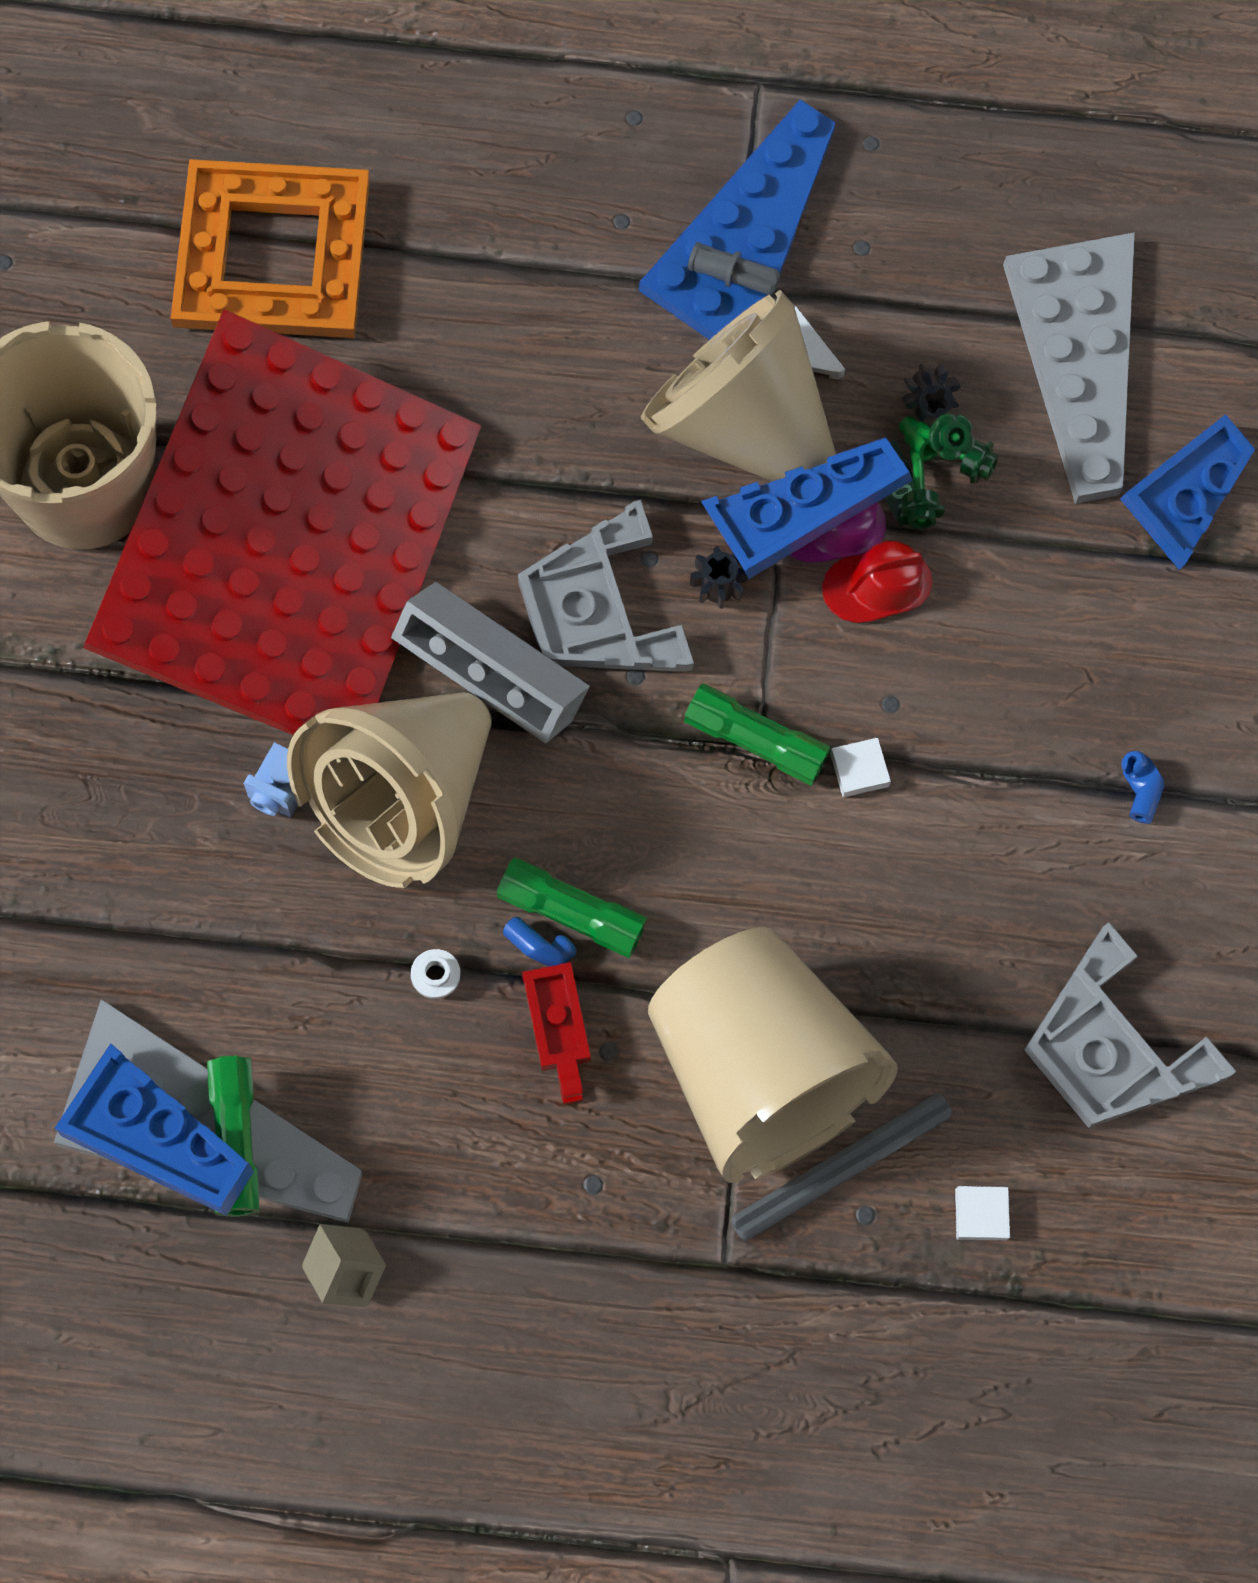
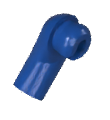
[1121,751,1164,824]
[503,917,577,967]

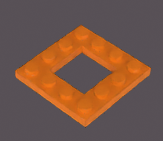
[170,159,370,338]

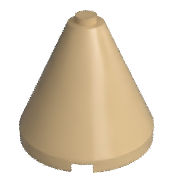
[641,290,836,481]
[287,692,491,888]

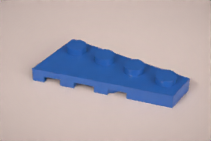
[701,438,912,579]
[55,1043,254,1216]

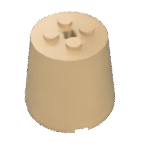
[0,321,156,549]
[648,927,898,1183]

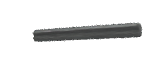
[731,1093,952,1241]

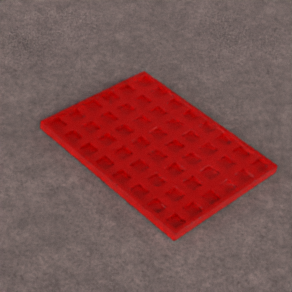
[82,309,481,736]

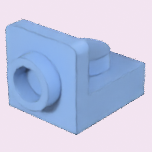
[244,742,298,818]

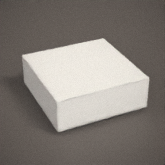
[830,738,891,798]
[955,1186,1010,1241]

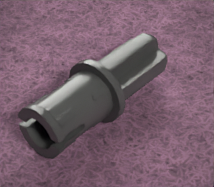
[688,242,780,295]

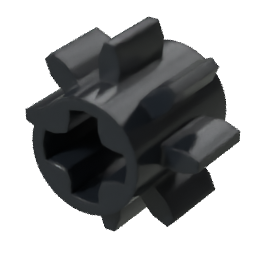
[902,363,961,422]
[689,546,748,609]

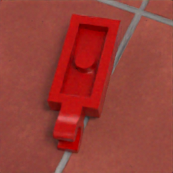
[522,962,591,1105]

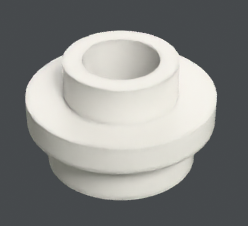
[411,949,461,999]

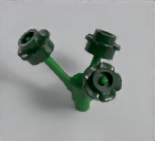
[899,413,999,529]

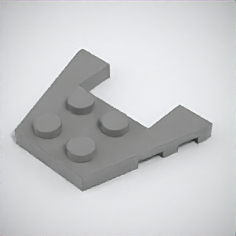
[518,500,694,672]
[1024,922,1236,1128]

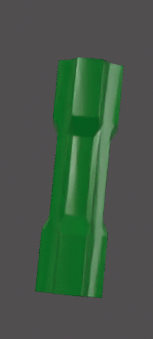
[684,683,831,786]
[496,857,648,959]
[207,1055,260,1217]

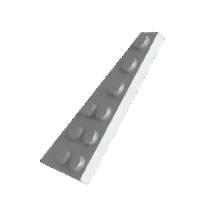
[1003,232,1135,504]
[54,999,363,1223]

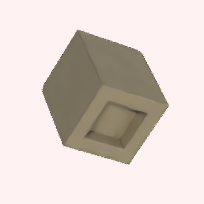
[302,1224,386,1307]

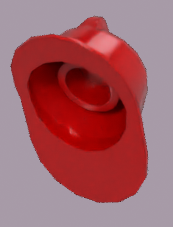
[822,541,933,623]

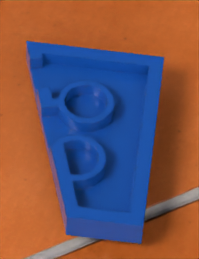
[1120,414,1255,570]

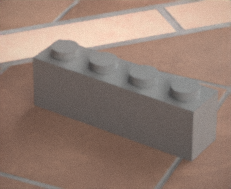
[391,582,590,744]

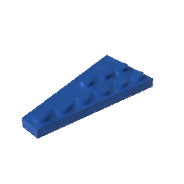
[639,99,836,340]

